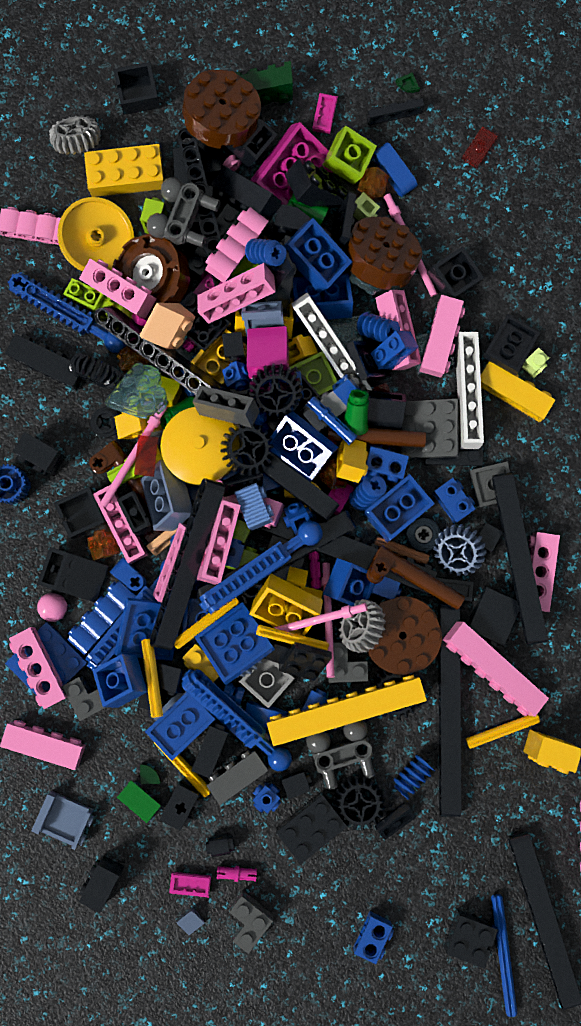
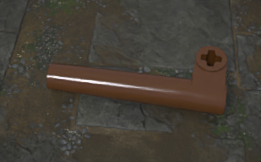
[328,426,426,447]
[89,440,149,511]
[366,545,465,610]

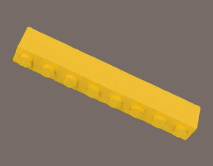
[267,674,427,746]

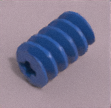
[245,238,287,266]
[357,312,400,342]
[349,476,387,511]
[393,755,435,800]

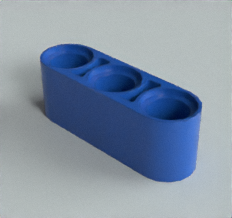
[372,142,418,197]

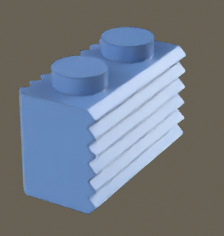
[235,483,274,531]

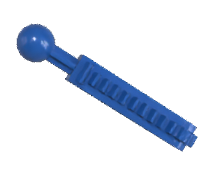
[8,272,127,353]
[199,521,323,615]
[85,559,166,670]
[182,669,292,771]

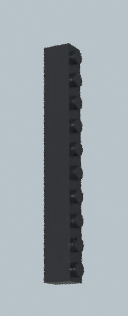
[258,510,437,594]

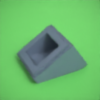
[176,907,205,935]

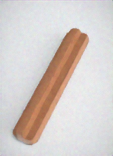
[374,536,429,564]

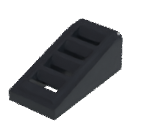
[222,469,263,497]

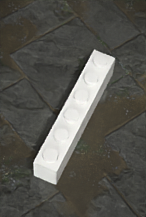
[291,292,372,392]
[455,332,484,449]

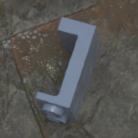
[241,301,285,338]
[31,791,95,850]

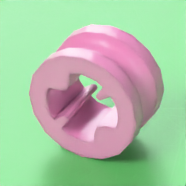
[223,154,242,171]

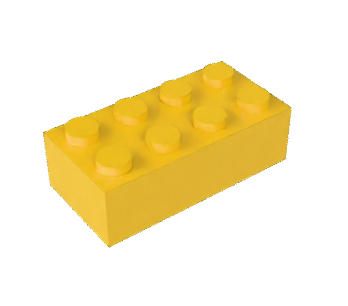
[84,144,165,197]

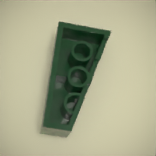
[235,61,293,105]

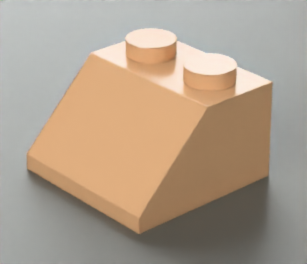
[139,303,195,349]

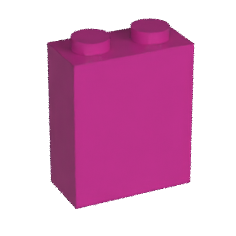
[247,326,289,379]

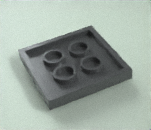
[401,399,459,459]

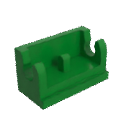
[117,781,161,823]

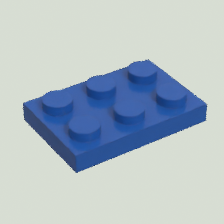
[145,692,216,761]

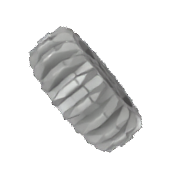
[49,115,101,155]
[339,599,386,653]

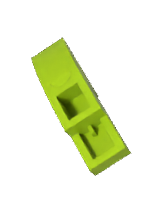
[63,278,133,325]

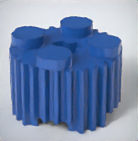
[0,464,31,504]

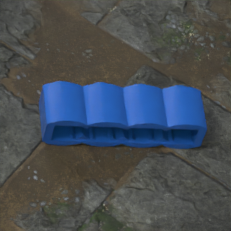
[67,581,137,655]

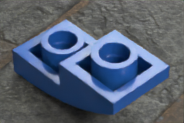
[245,701,288,728]

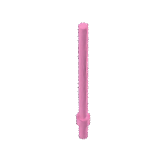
[384,193,438,297]
[99,404,168,508]
[321,563,335,678]
[273,603,368,632]

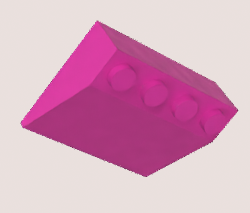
[250,122,332,205]

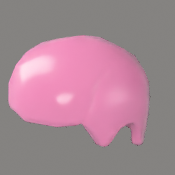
[37,592,67,622]

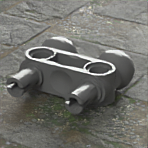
[146,177,220,248]
[306,720,375,790]

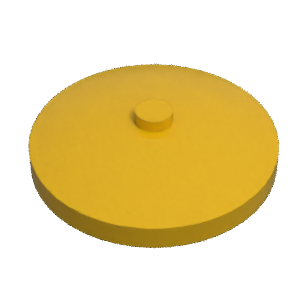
[57,197,134,272]
[161,407,240,485]

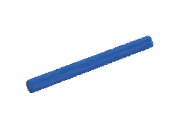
[491,894,517,1017]

